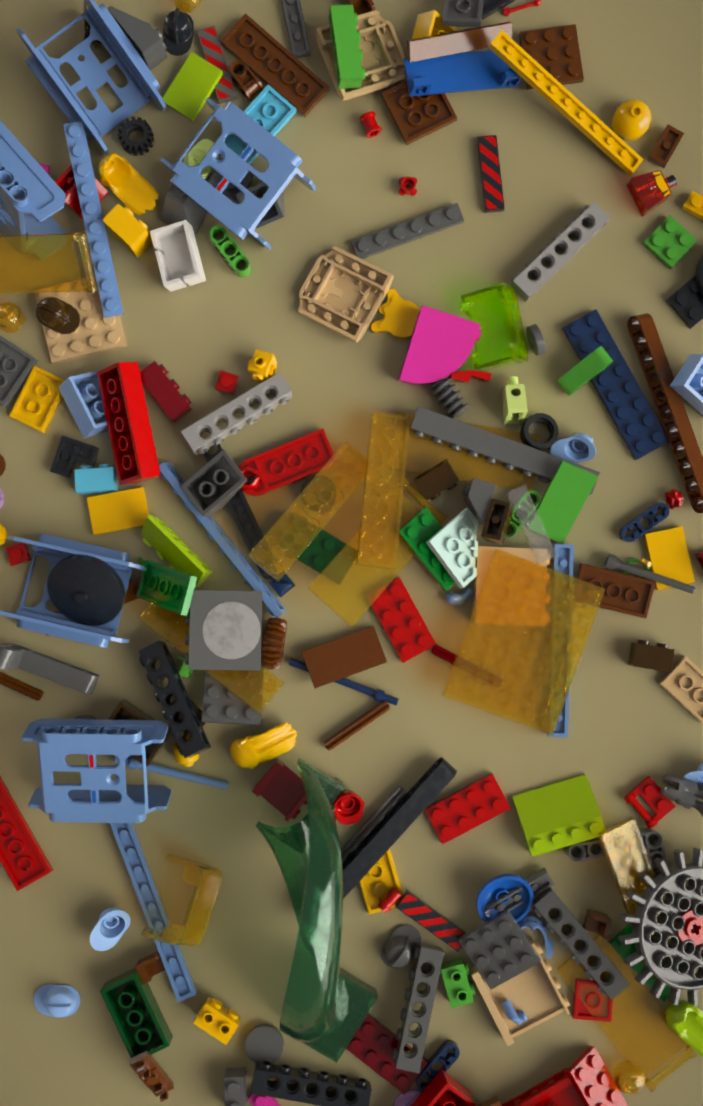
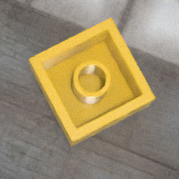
[102,204,153,258]

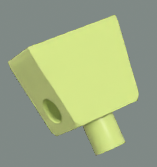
[502,376,528,425]

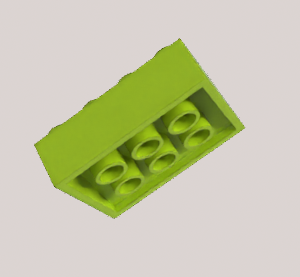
[140,514,213,588]
[512,774,607,857]

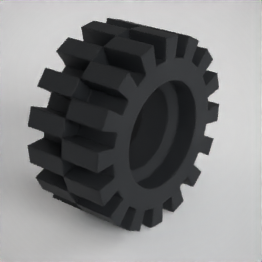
[118,116,154,156]

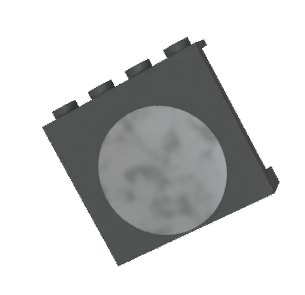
[185,590,262,671]

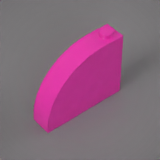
[398,305,482,385]

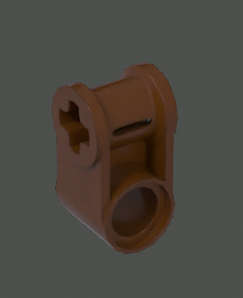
[230,60,263,100]

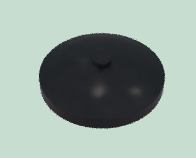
[47,555,125,626]

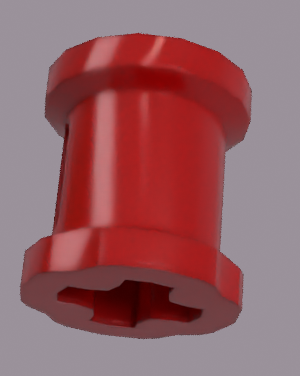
[359,111,382,138]

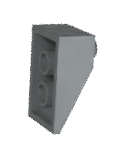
[107,6,167,71]
[181,449,247,517]

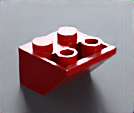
[55,164,109,220]

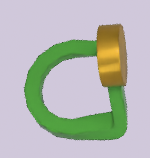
[623,557,652,579]

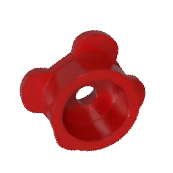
[398,177,417,196]
[665,489,683,509]

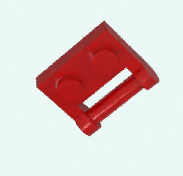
[624,776,676,829]

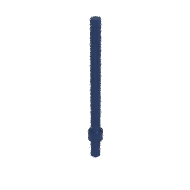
[289,658,399,706]

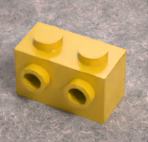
[193,997,241,1045]

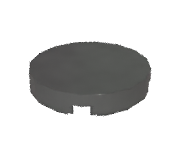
[245,1024,284,1064]

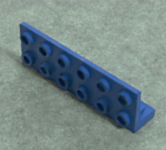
[403,50,523,97]

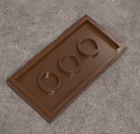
[572,563,656,618]
[302,626,387,689]

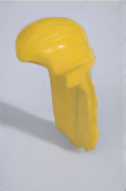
[98,153,159,215]
[230,723,297,769]

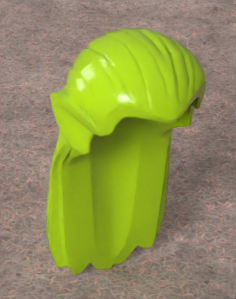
[666,1000,703,1056]

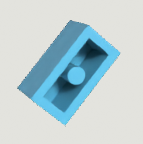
[74,464,118,494]

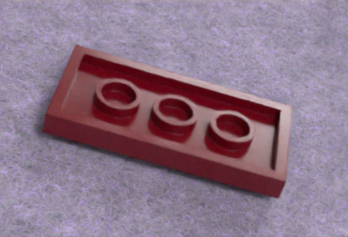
[343,1012,428,1095]

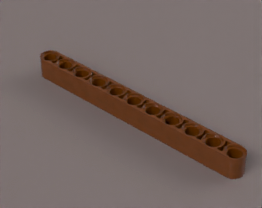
[627,313,703,513]

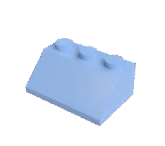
[58,370,108,438]

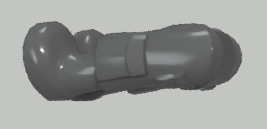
[660,775,703,817]

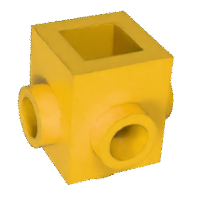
[247,349,277,382]

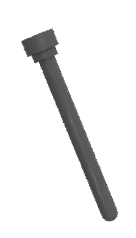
[604,553,696,594]

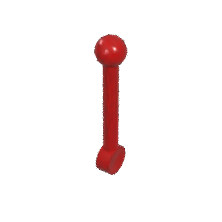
[503,0,541,17]

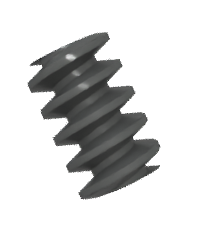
[430,378,469,419]

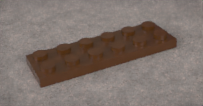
[220,13,330,118]

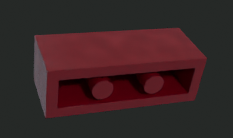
[140,361,192,423]

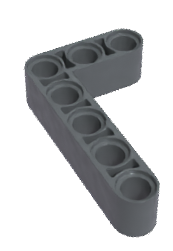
[0,643,99,694]
[565,828,667,880]

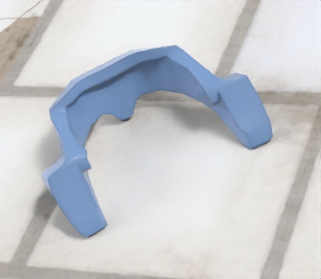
[517,916,554,959]

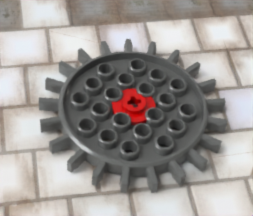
[619,848,703,1006]

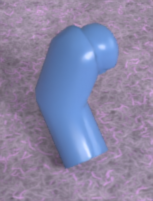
[445,587,474,605]
[501,999,527,1025]

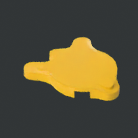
[371,289,420,339]

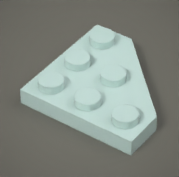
[426,507,479,589]

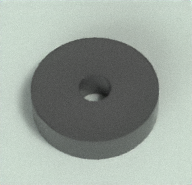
[526,324,546,356]

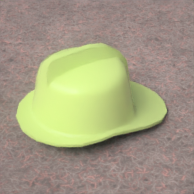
[183,139,219,179]

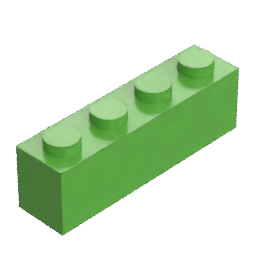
[328,5,366,89]

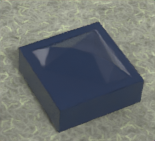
[269,571,296,597]

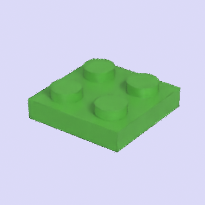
[642,215,697,269]

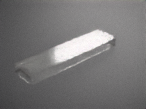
[507,485,556,564]

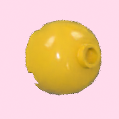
[612,99,651,141]

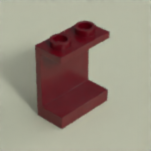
[252,759,313,822]

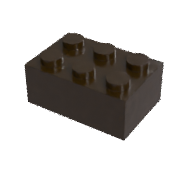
[108,700,171,767]

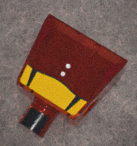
[626,170,677,217]

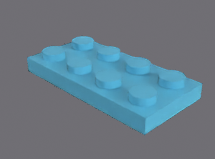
[225,84,297,164]

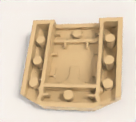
[315,10,405,101]
[298,246,394,343]

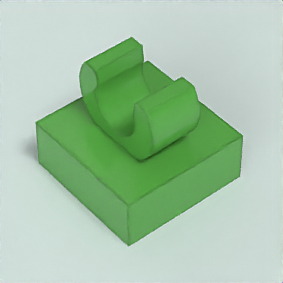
[176,656,193,678]

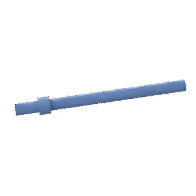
[114,757,229,790]

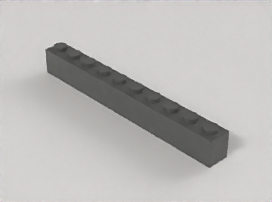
[409,406,600,495]

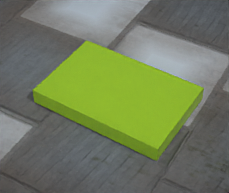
[162,52,224,122]

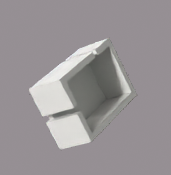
[150,220,206,292]

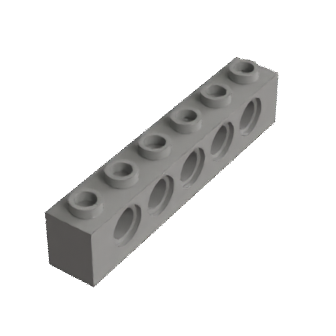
[511,202,610,302]
[181,372,293,456]

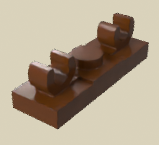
[129,1051,174,1102]

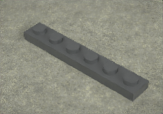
[351,203,464,259]

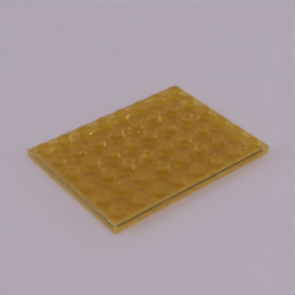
[443,549,605,735]

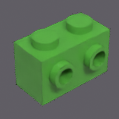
[441,957,476,1008]

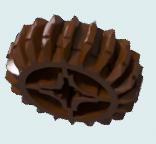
[261,617,287,670]

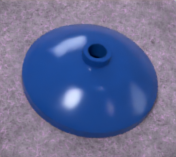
[476,874,534,922]

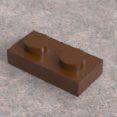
[648,124,684,168]

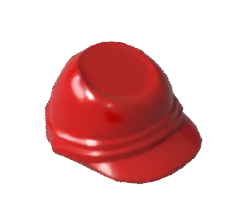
[332,790,364,825]

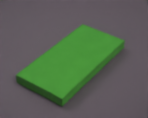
[528,459,598,544]

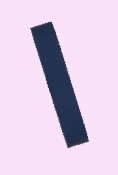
[619,503,670,543]
[415,1040,460,1091]

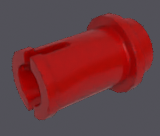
[377,887,402,913]

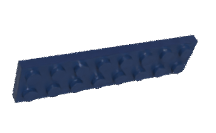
[562,309,668,460]

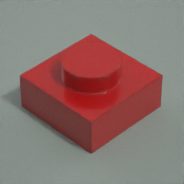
[215,371,239,395]
[6,543,31,566]

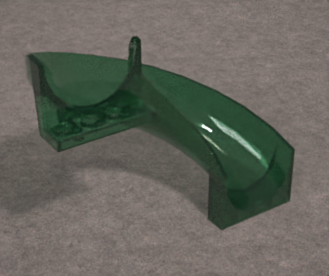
[256,758,378,1063]

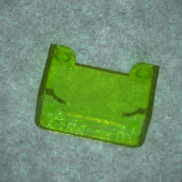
[460,282,528,371]

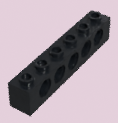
[139,641,211,758]
[251,1060,372,1106]

